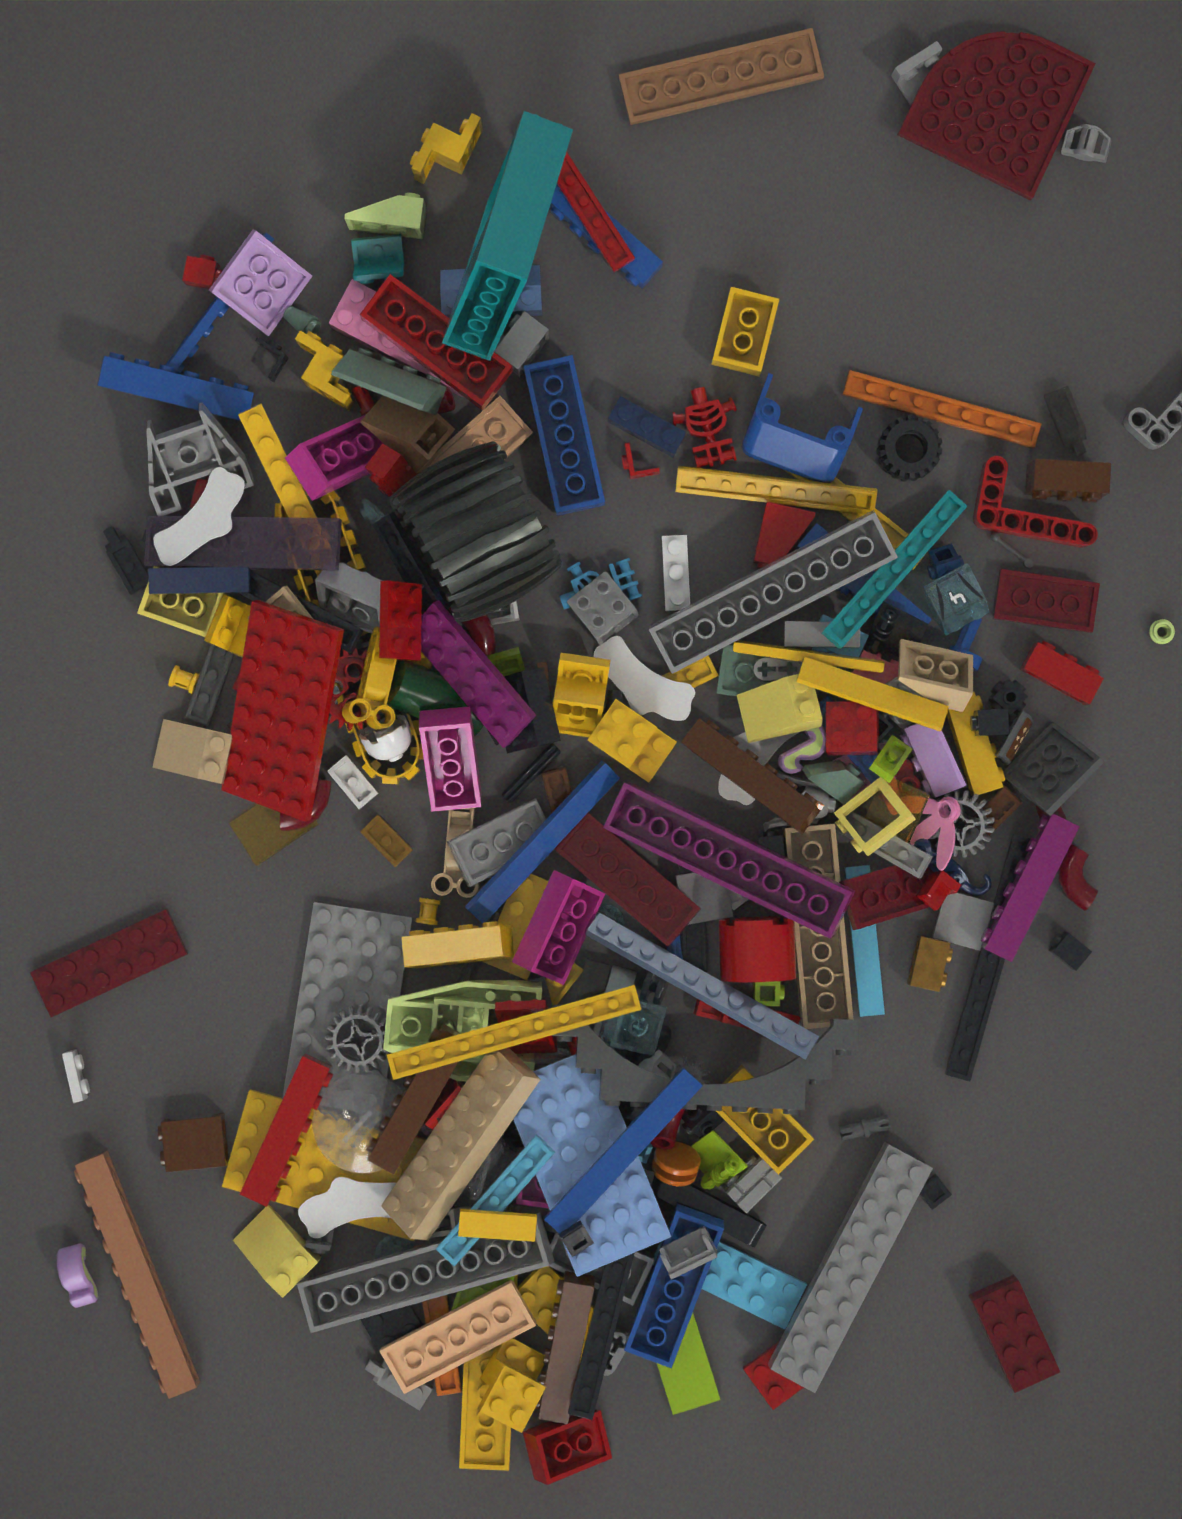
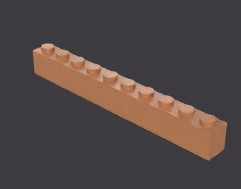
[74,1150,200,1399]

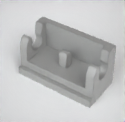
[659,1226,717,1280]

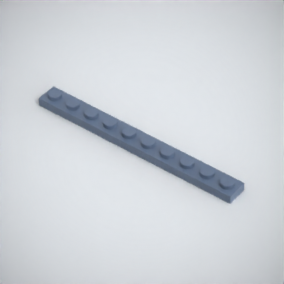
[586,913,819,1060]

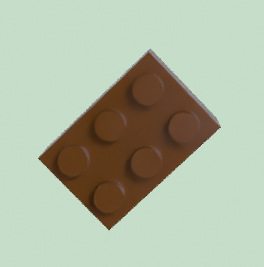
[1025,459,1111,503]

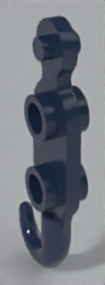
[914,839,992,896]

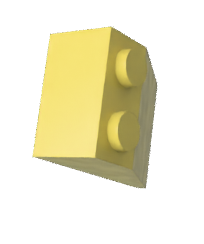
[737,674,822,743]
[233,1205,321,1298]

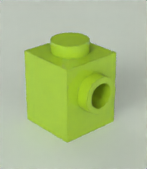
[753,981,785,1006]

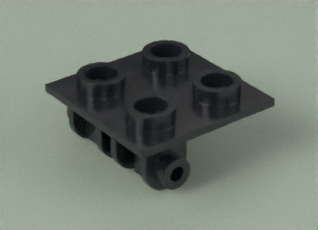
[866,601,929,657]

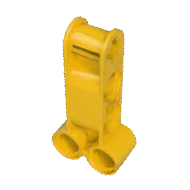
[342,626,397,730]

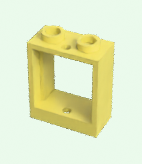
[834,777,916,856]

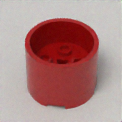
[719,916,796,982]

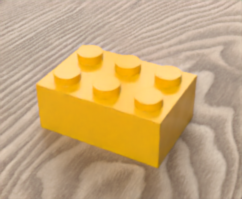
[711,287,779,377]

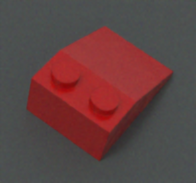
[523,1410,612,1485]

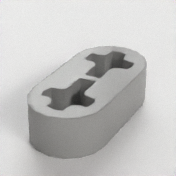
[753,658,801,681]
[604,1329,627,1376]

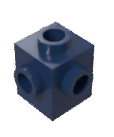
[927,543,965,588]

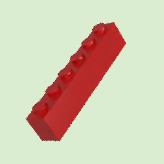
[239,1054,334,1207]

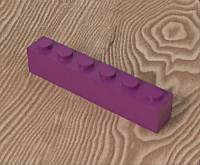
[981,814,1080,962]

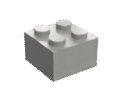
[494,311,549,378]

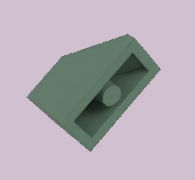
[802,760,864,805]

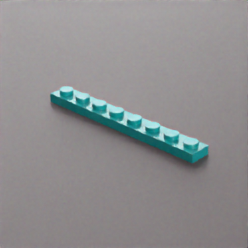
[822,490,967,650]

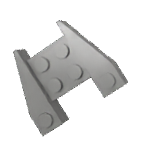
[147,402,254,517]

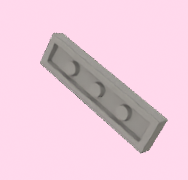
[835,811,933,878]

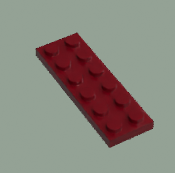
[554,813,701,947]
[30,909,188,1017]

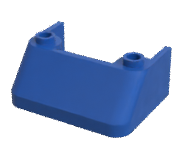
[742,373,863,483]

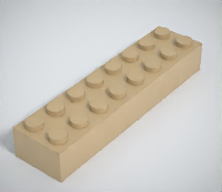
[783,823,854,1029]
[381,1048,541,1241]

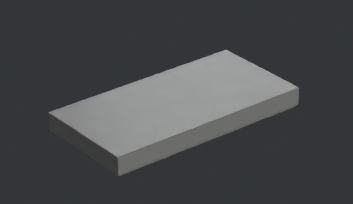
[447,798,546,887]

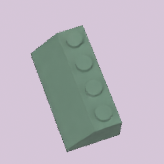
[331,348,447,415]

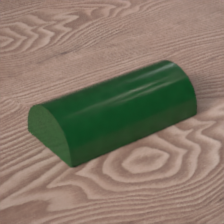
[387,660,484,736]

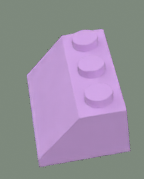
[900,723,966,798]

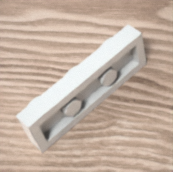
[662,535,690,611]

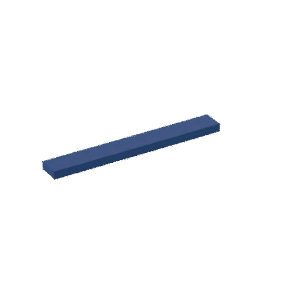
[465,760,620,923]
[544,1067,703,1233]

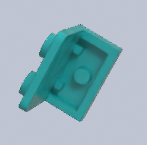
[351,234,405,284]

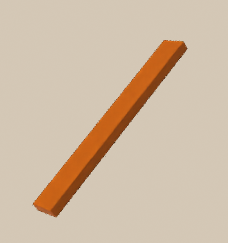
[842,370,1042,449]

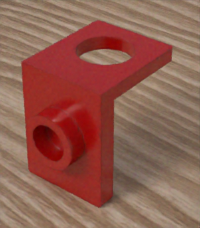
[621,442,660,479]

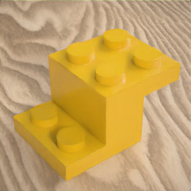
[410,113,483,184]
[295,331,354,411]
[204,594,251,657]
[553,653,610,737]
[587,699,677,783]
[477,1338,546,1433]

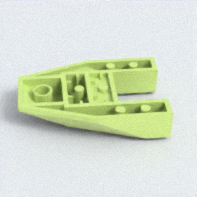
[383,980,542,1082]

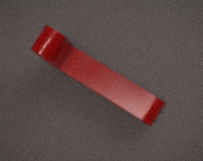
[973,456,1098,548]

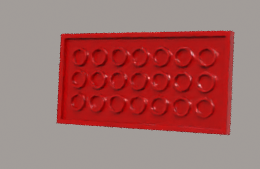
[221,600,344,822]

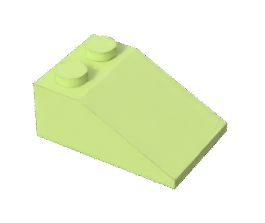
[344,193,427,239]

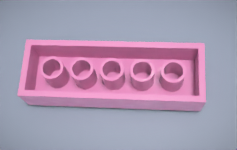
[329,279,463,397]

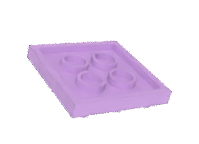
[209,229,312,336]

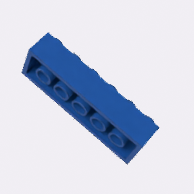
[524,355,605,516]
[624,1203,724,1368]

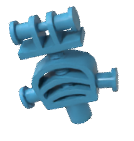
[559,558,642,610]

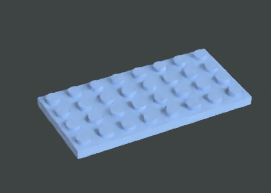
[513,1054,671,1277]

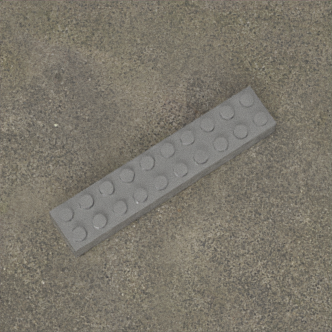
[649,510,898,674]
[768,1141,933,1393]
[297,1212,554,1333]

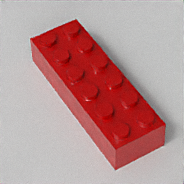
[359,274,513,411]

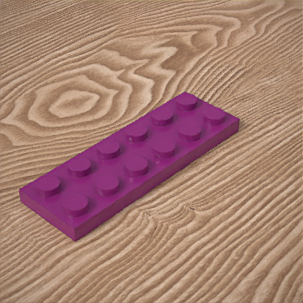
[421,600,536,748]

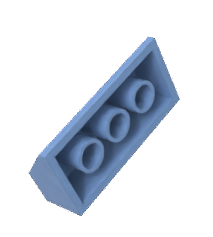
[440,265,542,318]

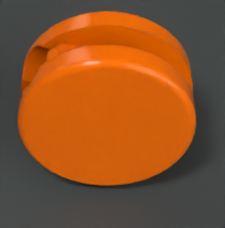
[652,1141,701,1186]

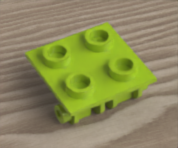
[691,1130,748,1190]

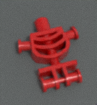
[672,387,737,468]

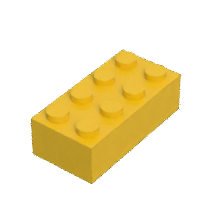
[401,921,514,969]
[716,1064,814,1175]

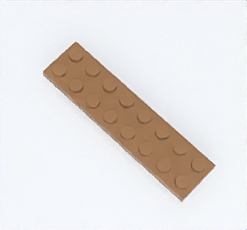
[619,28,824,125]

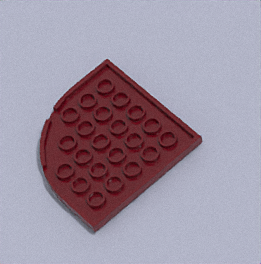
[897,31,1096,201]

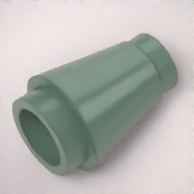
[283,305,321,335]

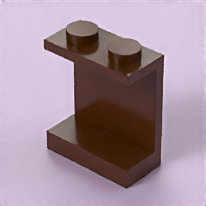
[158,1113,229,1172]

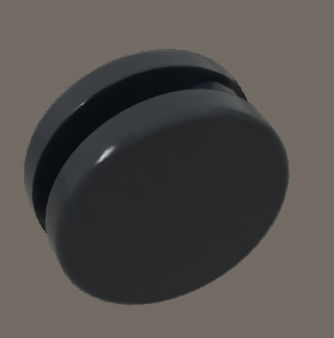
[639,971,669,1006]

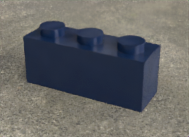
[608,396,686,458]

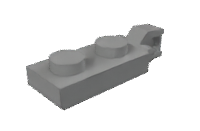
[365,1357,433,1411]

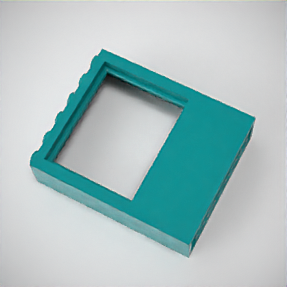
[442,111,573,361]

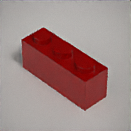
[1020,641,1104,705]

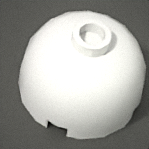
[359,715,412,762]

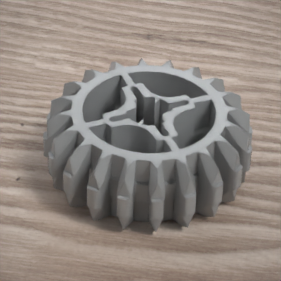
[927,790,995,857]
[325,1005,390,1073]

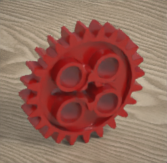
[328,648,382,731]

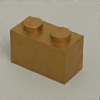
[907,935,953,992]

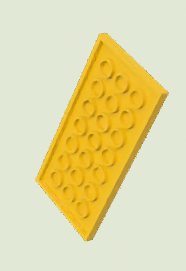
[222,1089,427,1241]

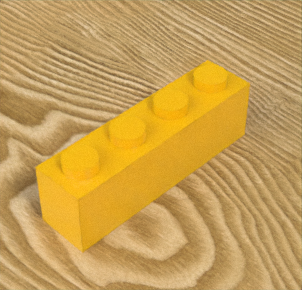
[947,691,1005,796]

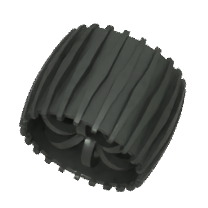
[389,441,562,623]

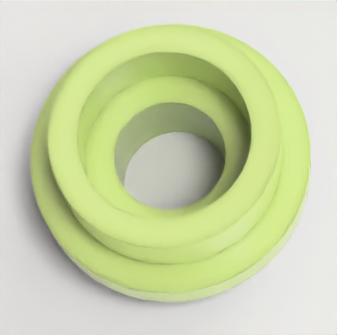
[1149,619,1175,644]

